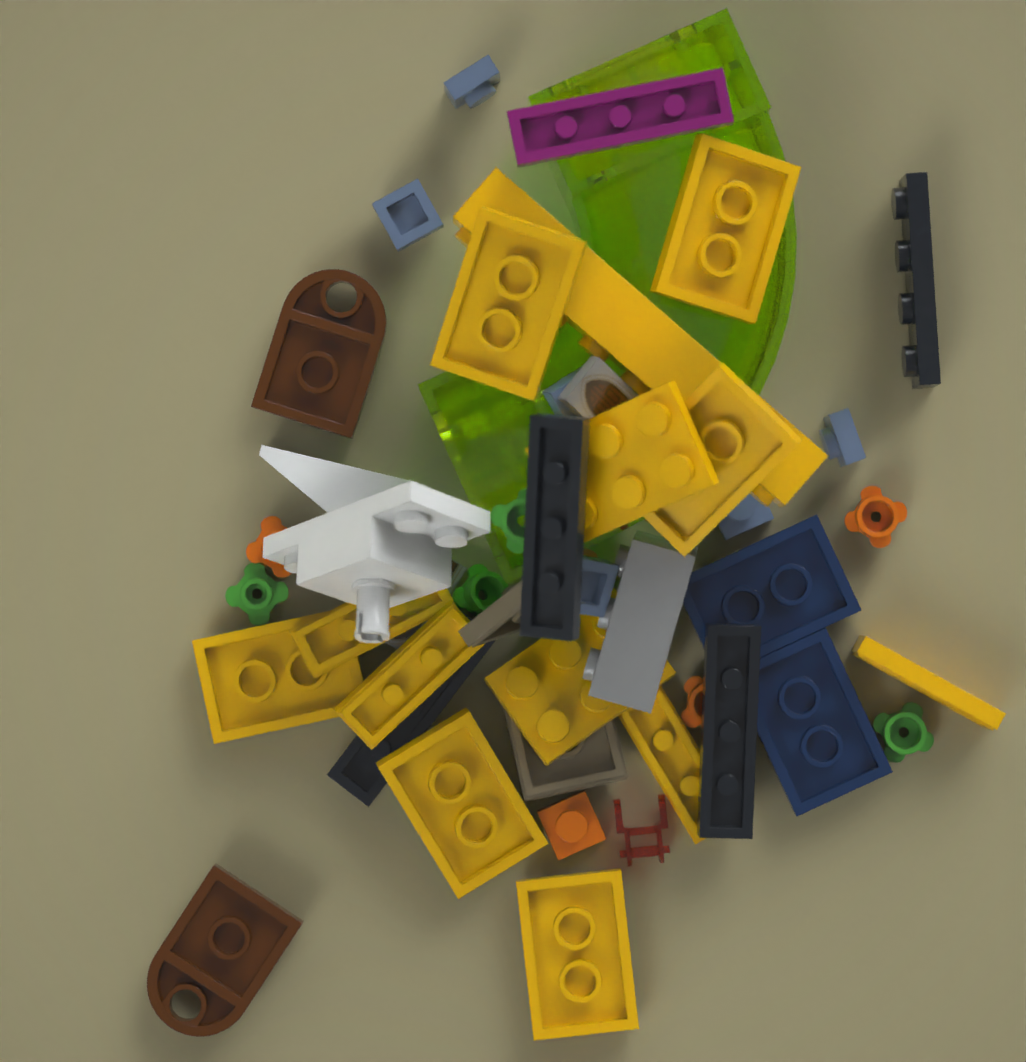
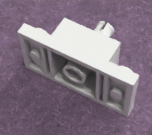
[263,480,491,643]

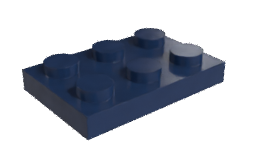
[683,514,861,657]
[757,628,893,816]

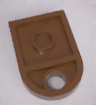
[251,269,387,439]
[147,864,304,1037]

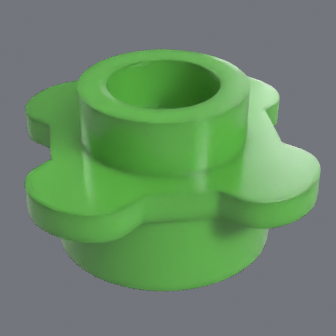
[490,488,526,553]
[225,563,289,626]
[452,564,508,617]
[873,702,934,763]

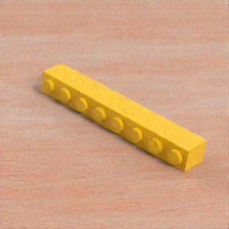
[453,167,828,507]

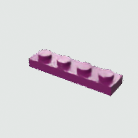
[507,68,734,168]

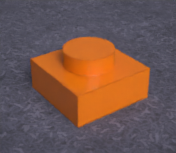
[537,790,606,861]

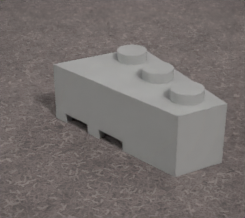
[582,530,698,713]

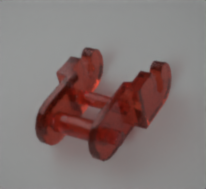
[613,794,670,867]

